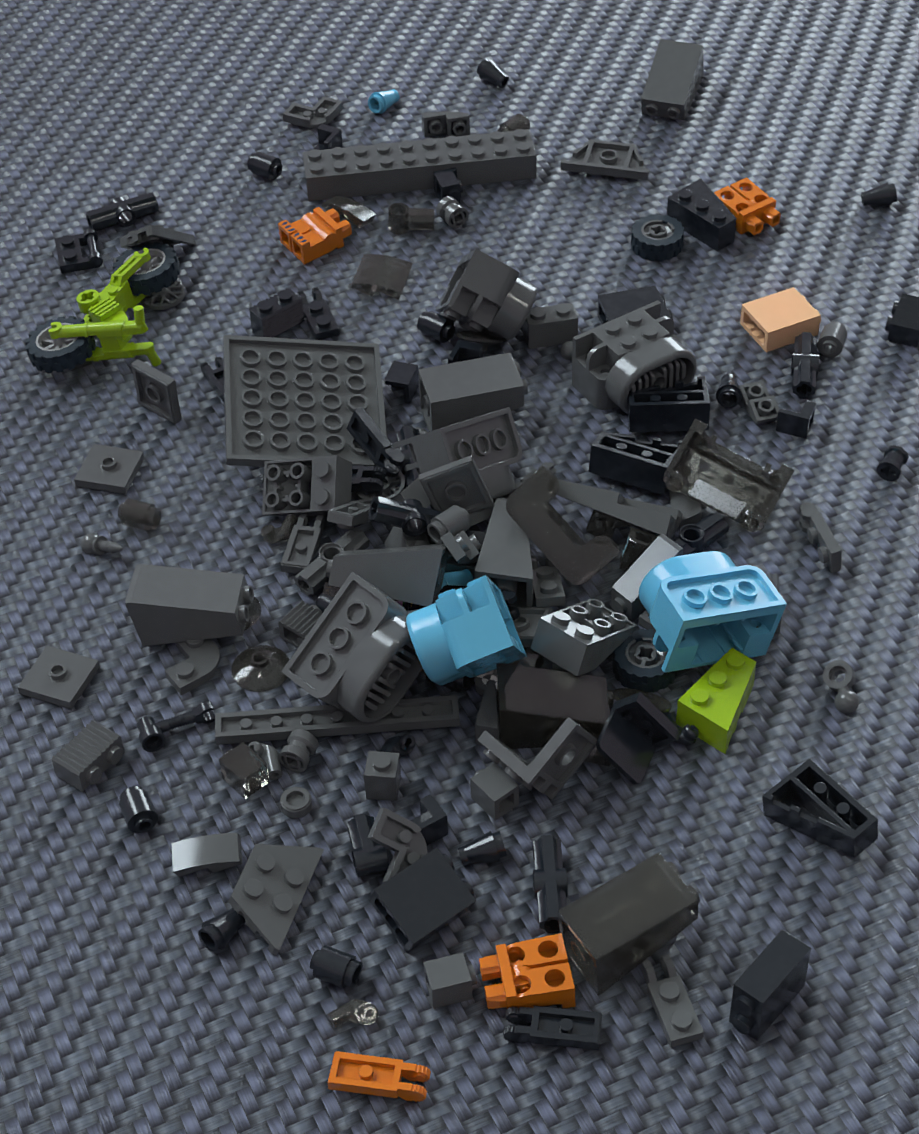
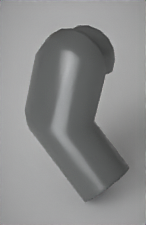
[246,741,283,780]

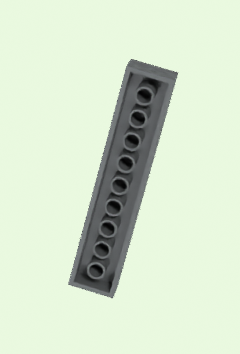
[302,129,537,201]

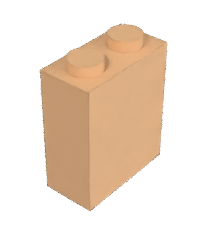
[740,287,821,352]

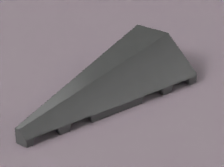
[537,476,683,540]

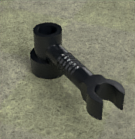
[137,701,215,752]

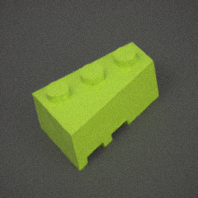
[676,648,756,754]

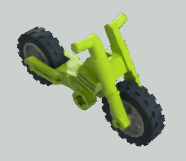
[25,242,181,373]

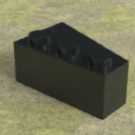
[667,178,736,252]
[627,376,710,434]
[588,432,687,495]
[762,758,878,858]

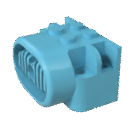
[639,551,787,673]
[406,575,527,685]

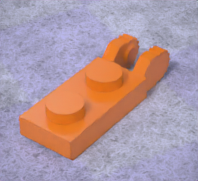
[328,1051,431,1102]

